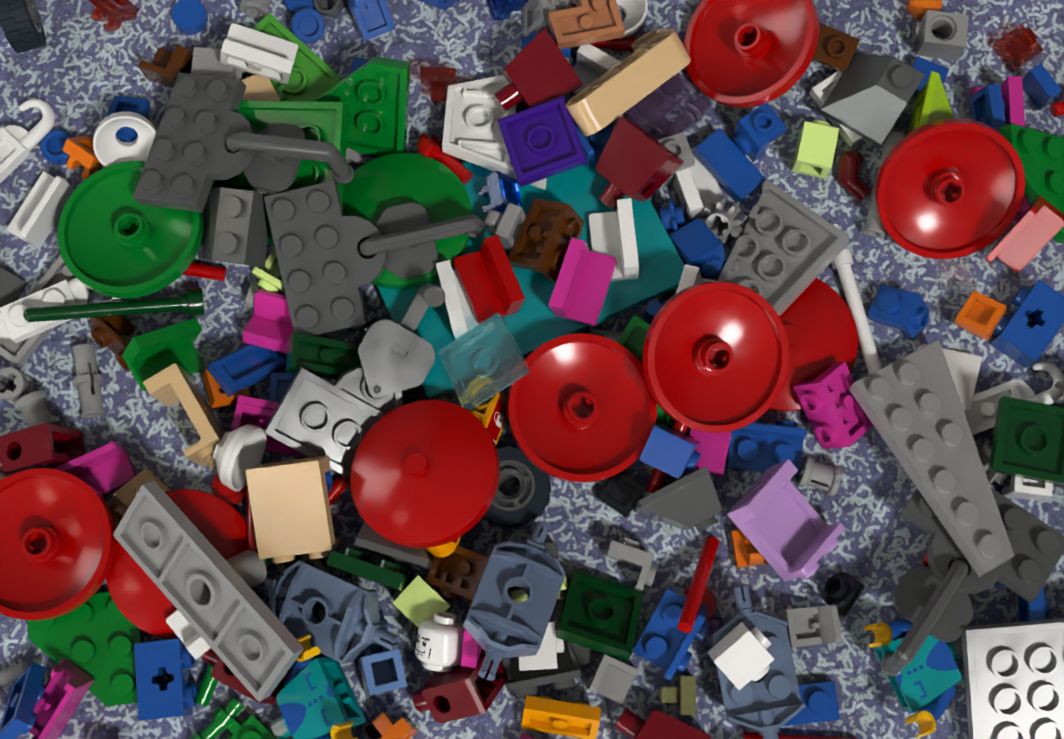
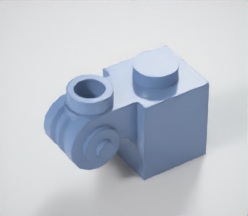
[358,615,407,697]

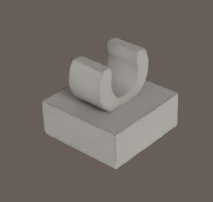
[484,203,526,252]

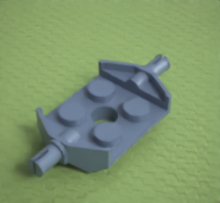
[463,523,566,681]
[255,560,400,664]
[710,585,805,739]

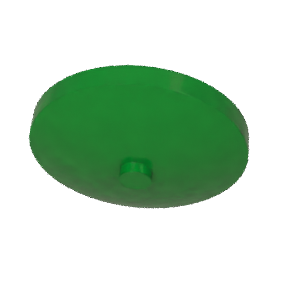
[343,153,472,290]
[57,161,204,299]

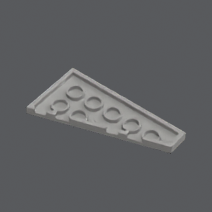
[717,179,849,316]
[849,340,1015,577]

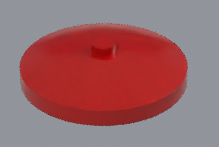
[684,0,819,108]
[875,118,1025,259]
[768,278,858,412]
[643,282,789,433]
[507,333,657,483]
[350,400,500,548]
[0,468,116,621]
[106,489,248,639]

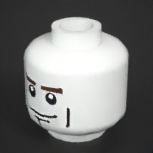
[415,612,465,672]

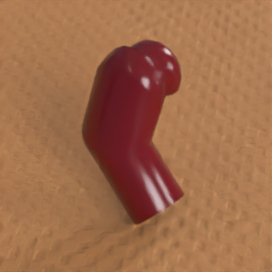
[837,150,872,203]

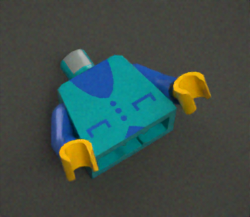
[864,618,963,739]
[271,634,366,739]

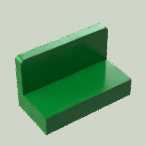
[122,318,205,391]

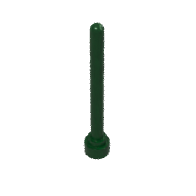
[23,288,204,322]

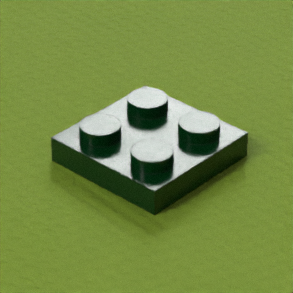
[989,396,1064,486]
[326,546,411,592]
[555,569,644,661]

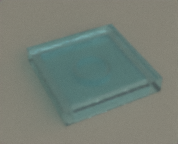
[438,312,530,411]

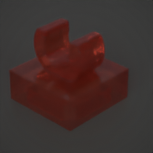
[88,0,139,31]
[992,24,1044,73]
[420,67,459,103]

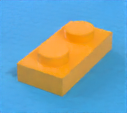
[521,695,601,739]

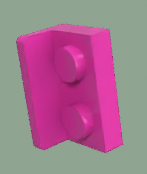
[794,362,873,449]

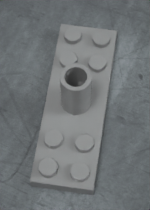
[113,480,304,702]

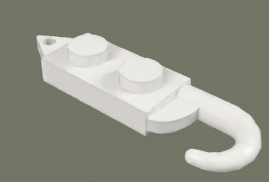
[0,99,55,183]
[0,278,121,343]
[964,362,1064,435]

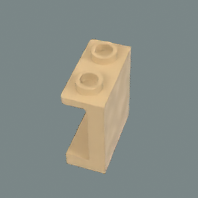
[143,363,225,468]
[245,455,341,563]

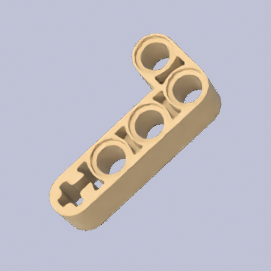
[565,28,691,137]

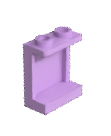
[727,459,845,582]

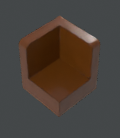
[138,45,193,89]

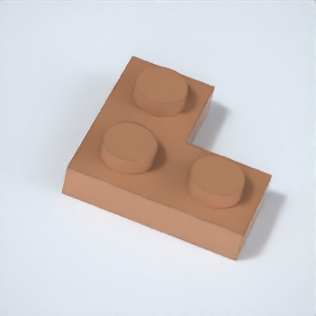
[547,0,625,49]

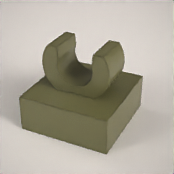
[659,675,696,715]

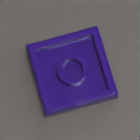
[497,96,588,187]

